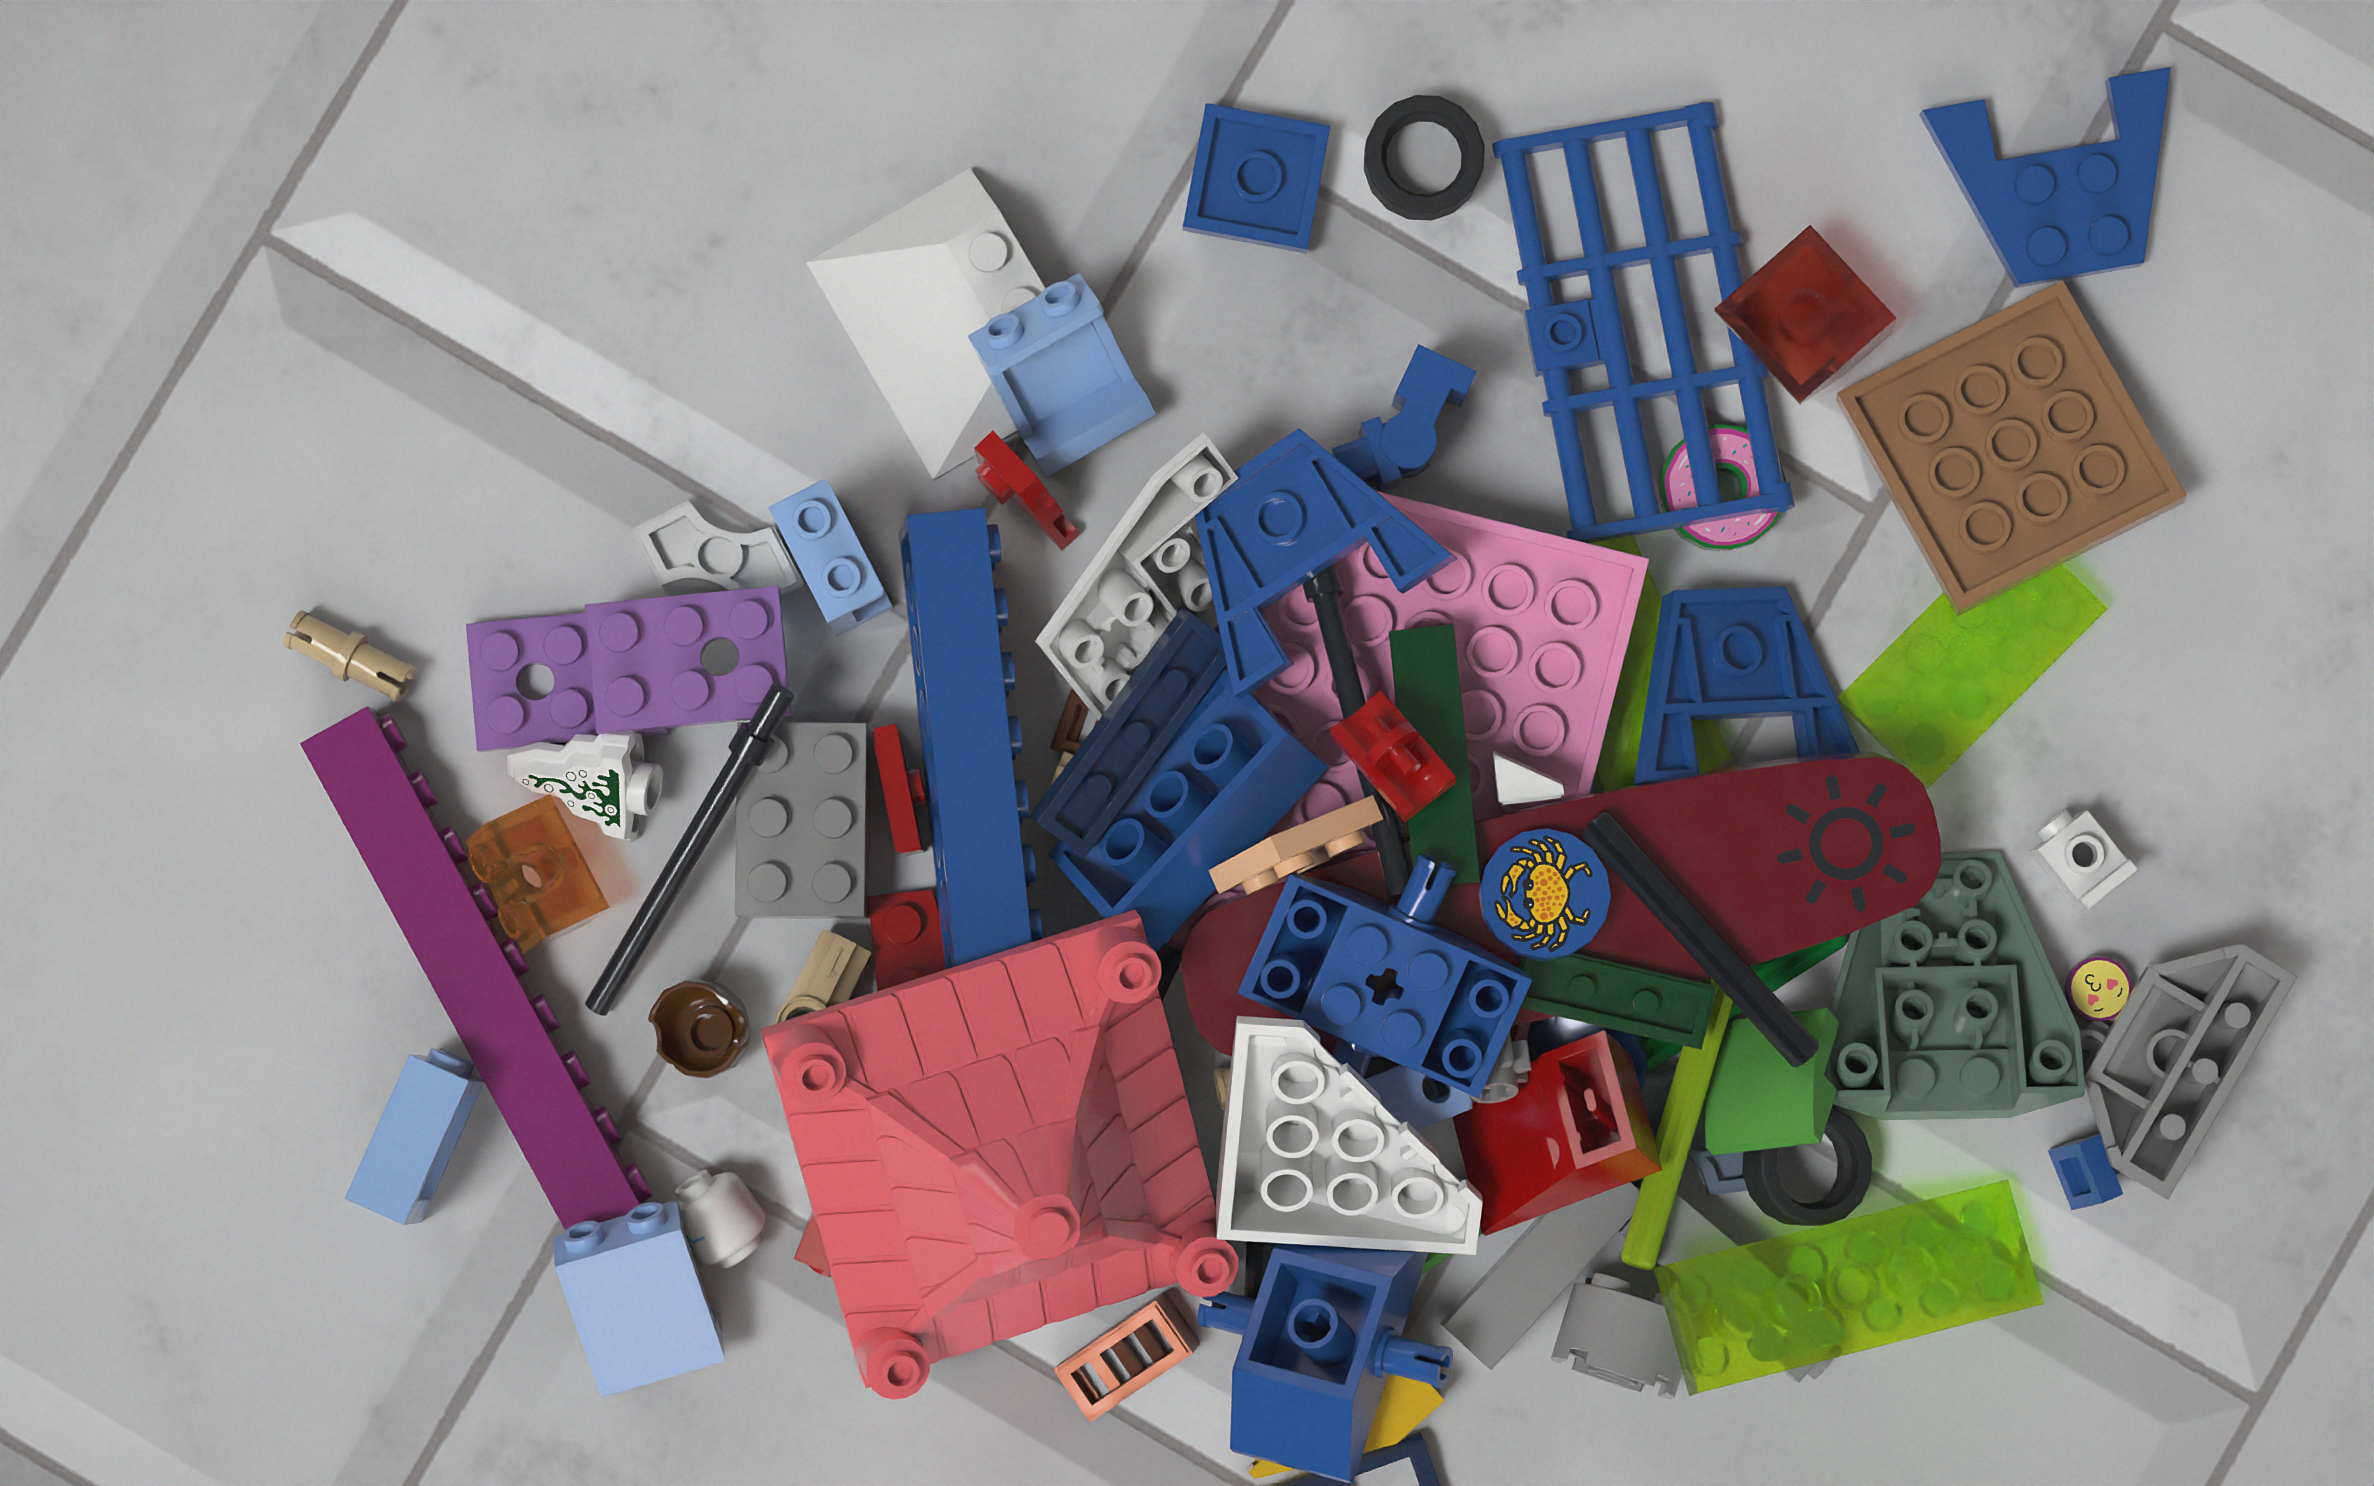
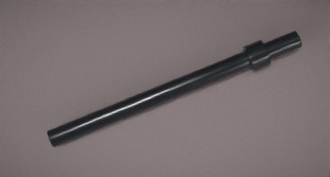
[1302,566,1411,899]
[585,683,795,1016]

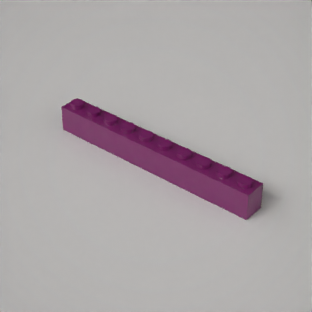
[300,706,653,1231]

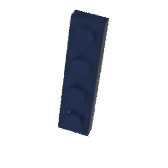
[1029,607,1227,857]

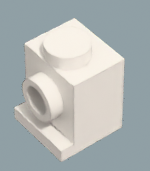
[2029,809,2138,912]

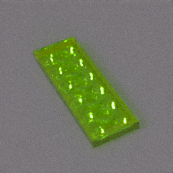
[1654,1180,2044,1396]

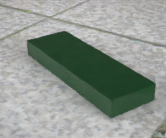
[1518,952,1717,1050]

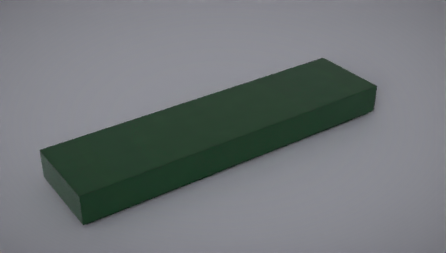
[1389,624,1481,887]

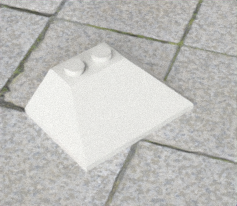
[806,168,1046,481]

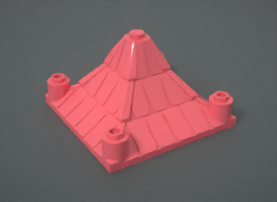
[760,910,1238,1400]

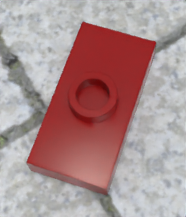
[872,724,927,857]

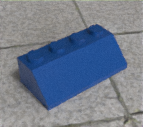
[1047,668,1329,953]

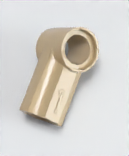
[774,929,873,1024]

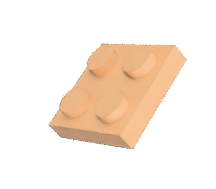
[1208,795,1383,895]

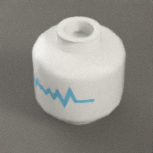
[675,1170,766,1269]

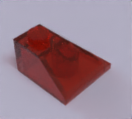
[1714,225,1897,405]

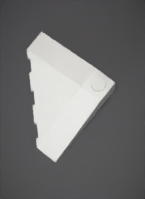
[1216,1016,1483,1255]

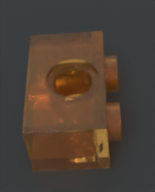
[465,794,610,954]

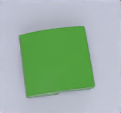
[1705,1007,1840,1155]

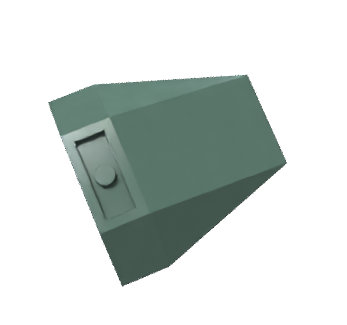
[1824,852,2085,1120]

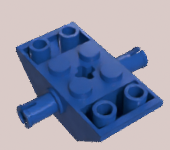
[1238,853,1532,1098]
[1198,1243,1453,1484]

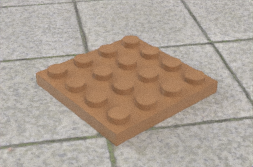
[1836,280,2187,616]

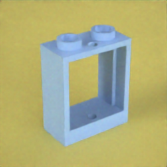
[344,1048,485,1225]

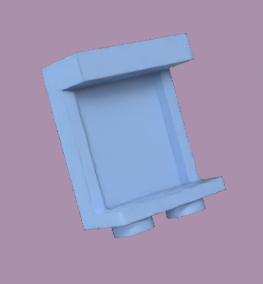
[967,273,1156,477]
[768,480,893,637]
[553,1201,726,1398]

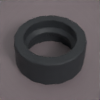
[1363,95,1485,221]
[1742,1107,1872,1226]

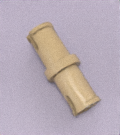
[283,610,416,703]

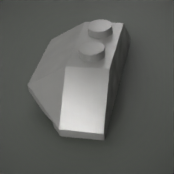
[2084,943,2298,1200]

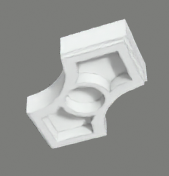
[632,500,804,597]

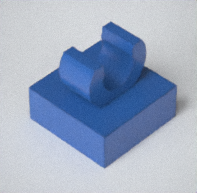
[2048,1134,2123,1210]

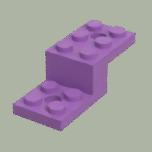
[466,586,792,752]

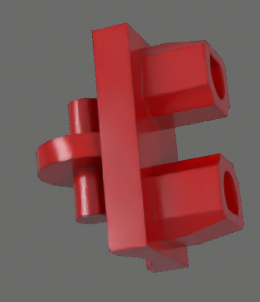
[1330,690,1456,822]

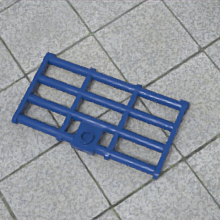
[1492,102,1795,543]

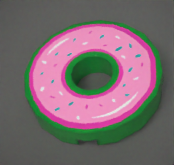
[1659,424,1786,551]

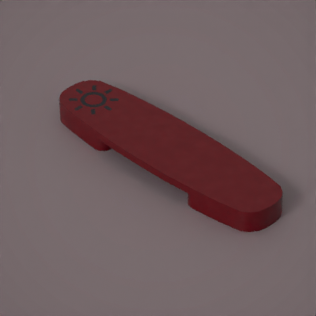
[1181,752,1941,1057]

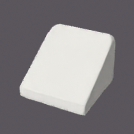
[1492,751,1564,805]

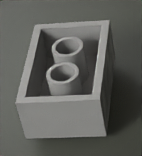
[735,722,870,919]

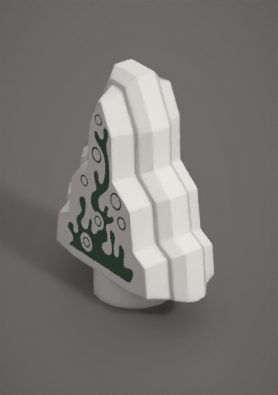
[507,731,663,843]

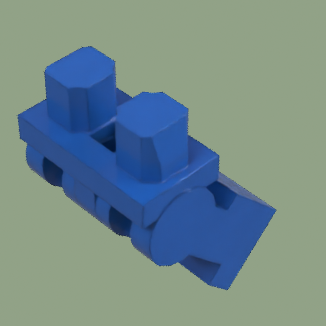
[1332,344,1477,492]

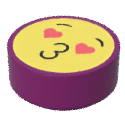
[2064,957,2132,1021]

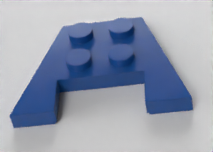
[1919,67,2171,288]
[1195,428,1458,699]
[1634,587,1861,785]

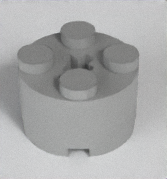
[1551,1273,1698,1399]

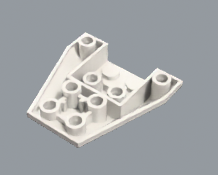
[1035,432,1238,721]

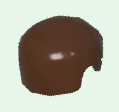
[648,979,750,1079]

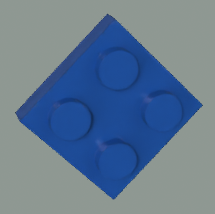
[1182,103,1330,254]

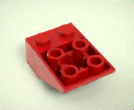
[1452,1030,1663,1236]

